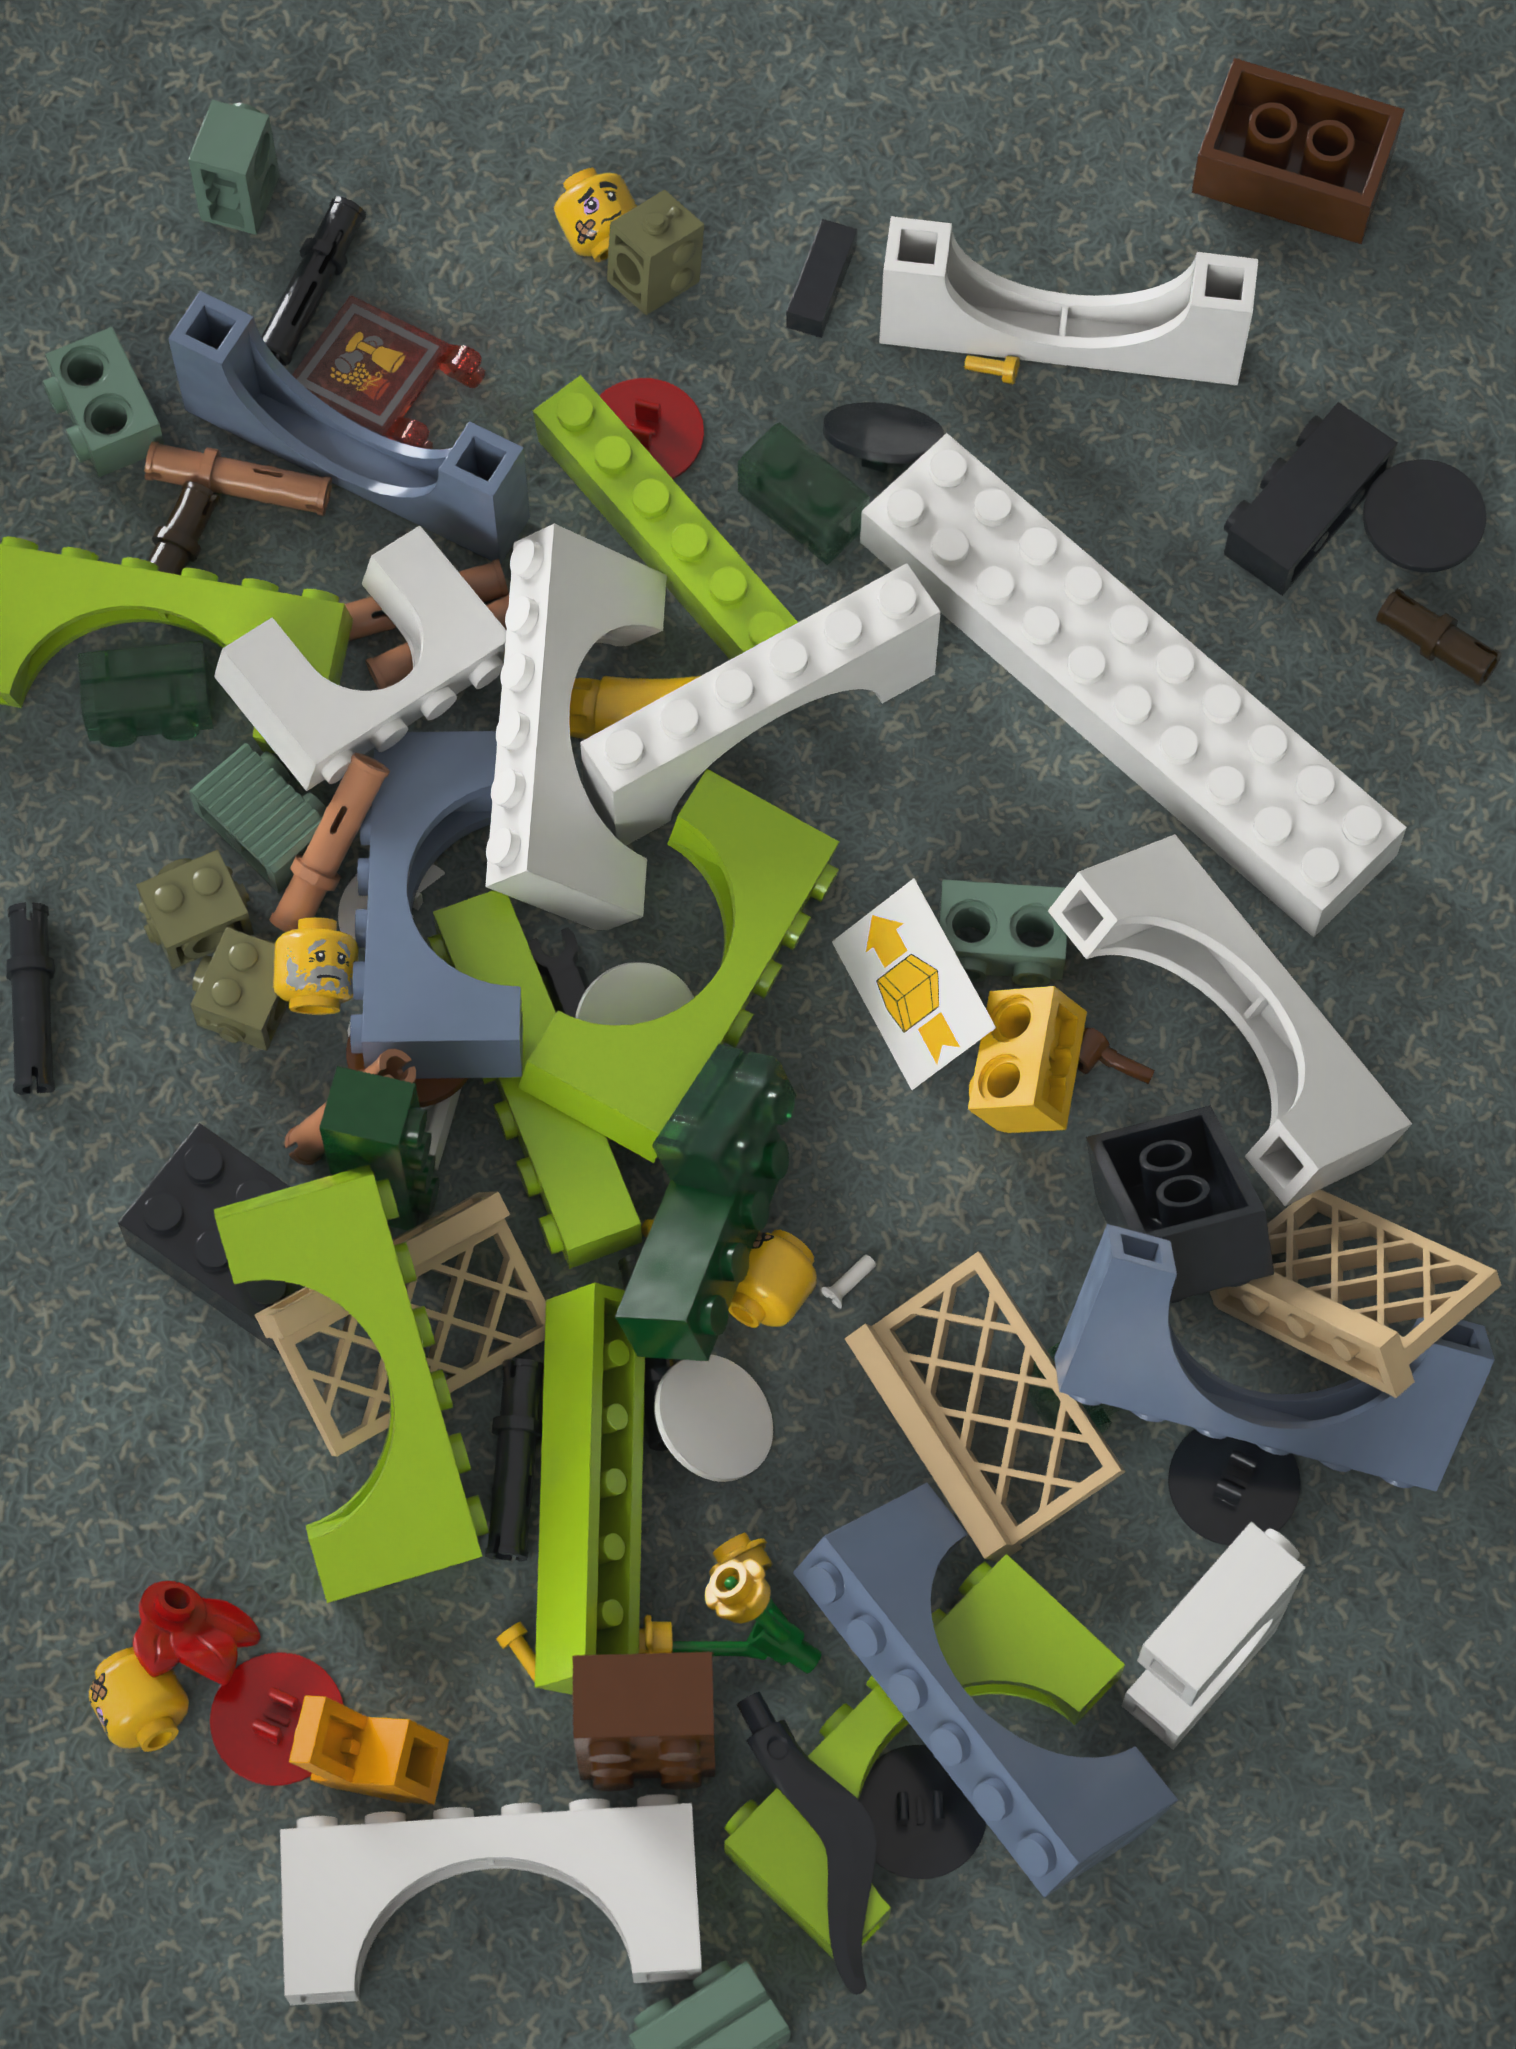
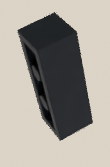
[786,219,857,338]

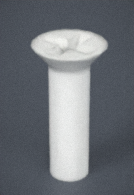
[820,1254,876,1309]

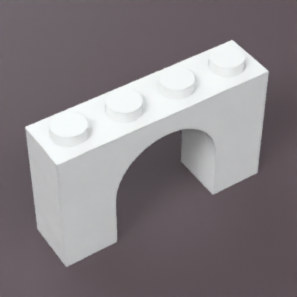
[214,525,507,791]
[1122,1522,1305,1750]

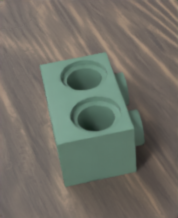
[188,100,280,235]
[42,327,165,477]
[939,879,1067,987]

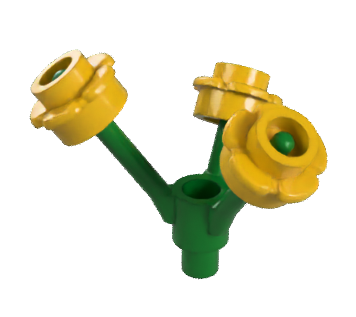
[639,1533,822,1674]

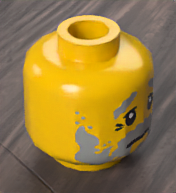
[273,917,359,1015]

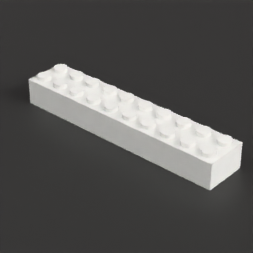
[860,433,1407,937]

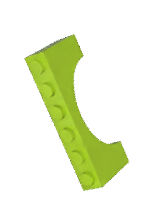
[0,537,353,754]
[518,769,839,1163]
[214,1165,489,1603]
[724,1554,1125,1960]

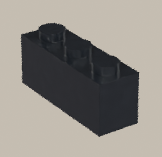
[1223,402,1398,596]

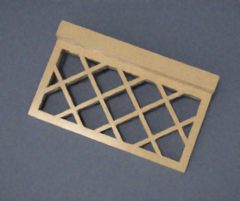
[1210,1189,1501,1398]
[255,1191,546,1457]
[844,1251,1126,1562]

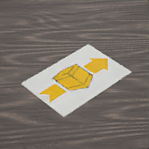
[832,878,996,1090]

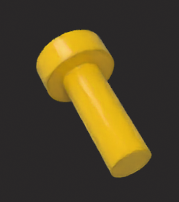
[964,355,1020,385]
[496,1621,535,1682]

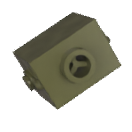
[607,189,705,315]
[136,849,254,970]
[190,927,289,1051]

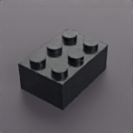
[1086,1105,1274,1304]
[118,1123,304,1354]

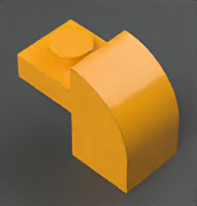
[289,1696,450,1805]

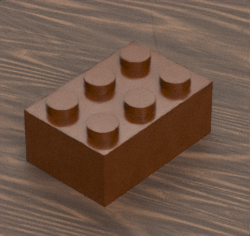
[1191,58,1405,244]
[572,1652,715,1791]

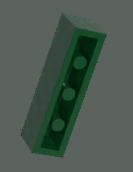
[319,1066,439,1231]
[615,1111,789,1361]

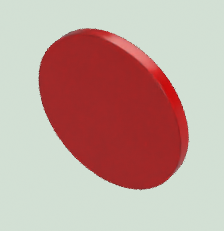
[599,378,704,479]
[210,1652,344,1786]

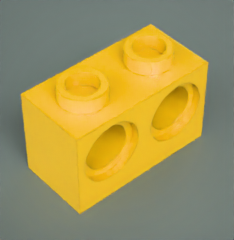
[968,986,1087,1133]

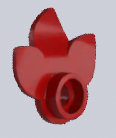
[133,1581,261,1685]

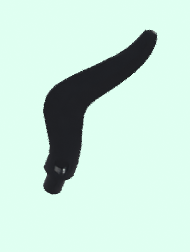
[737,1692,877,1995]

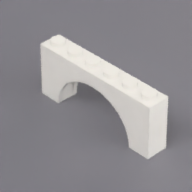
[879,216,1258,385]
[485,524,667,930]
[580,563,941,846]
[1048,834,1412,1206]
[280,1794,702,2005]

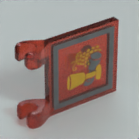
[292,295,485,449]

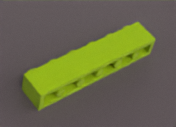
[533,375,798,660]
[427,890,642,1269]
[535,1282,645,1695]

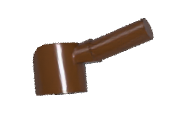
[1077,1028,1155,1084]

